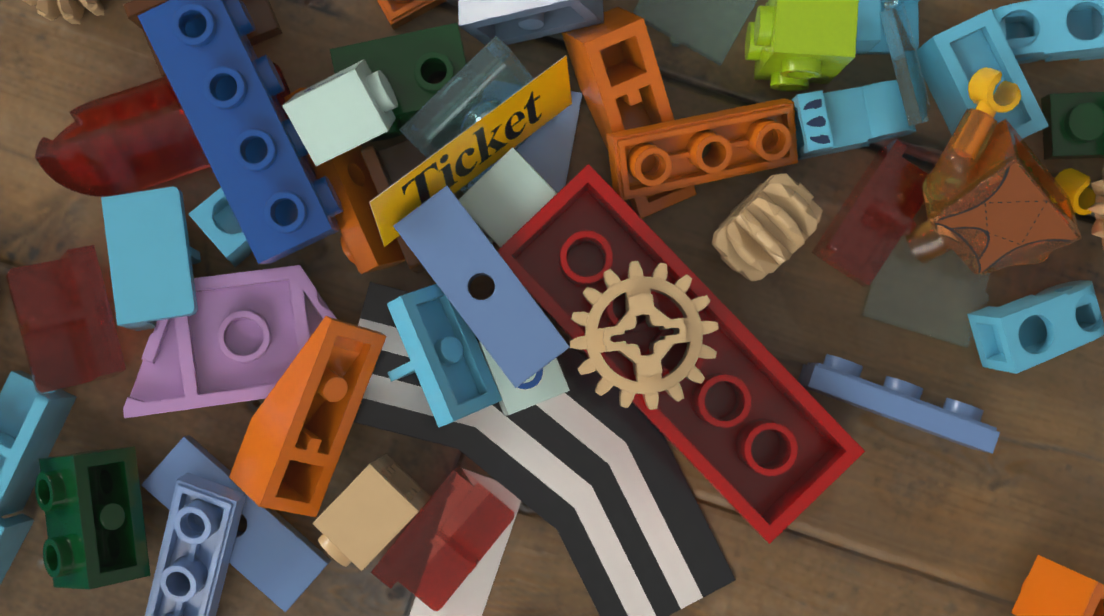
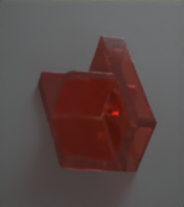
[812,139,936,287]
[6,245,126,394]
[371,466,515,611]

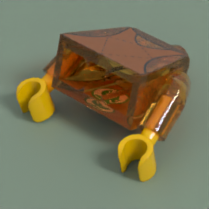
[905,67,1096,275]

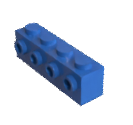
[138,0,343,264]

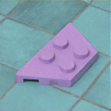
[123,265,337,418]

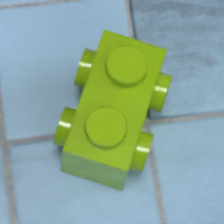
[745,0,859,92]

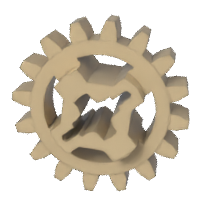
[569,261,719,410]

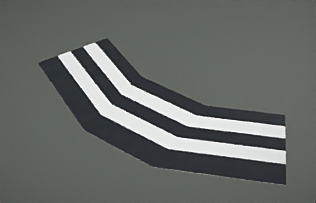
[354,282,736,616]

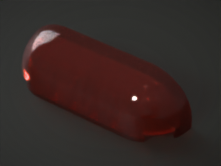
[35,62,290,197]

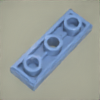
[393,186,570,388]
[798,354,1000,454]
[142,435,331,612]
[145,472,246,616]

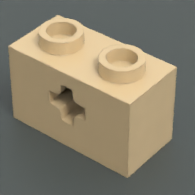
[312,454,431,571]

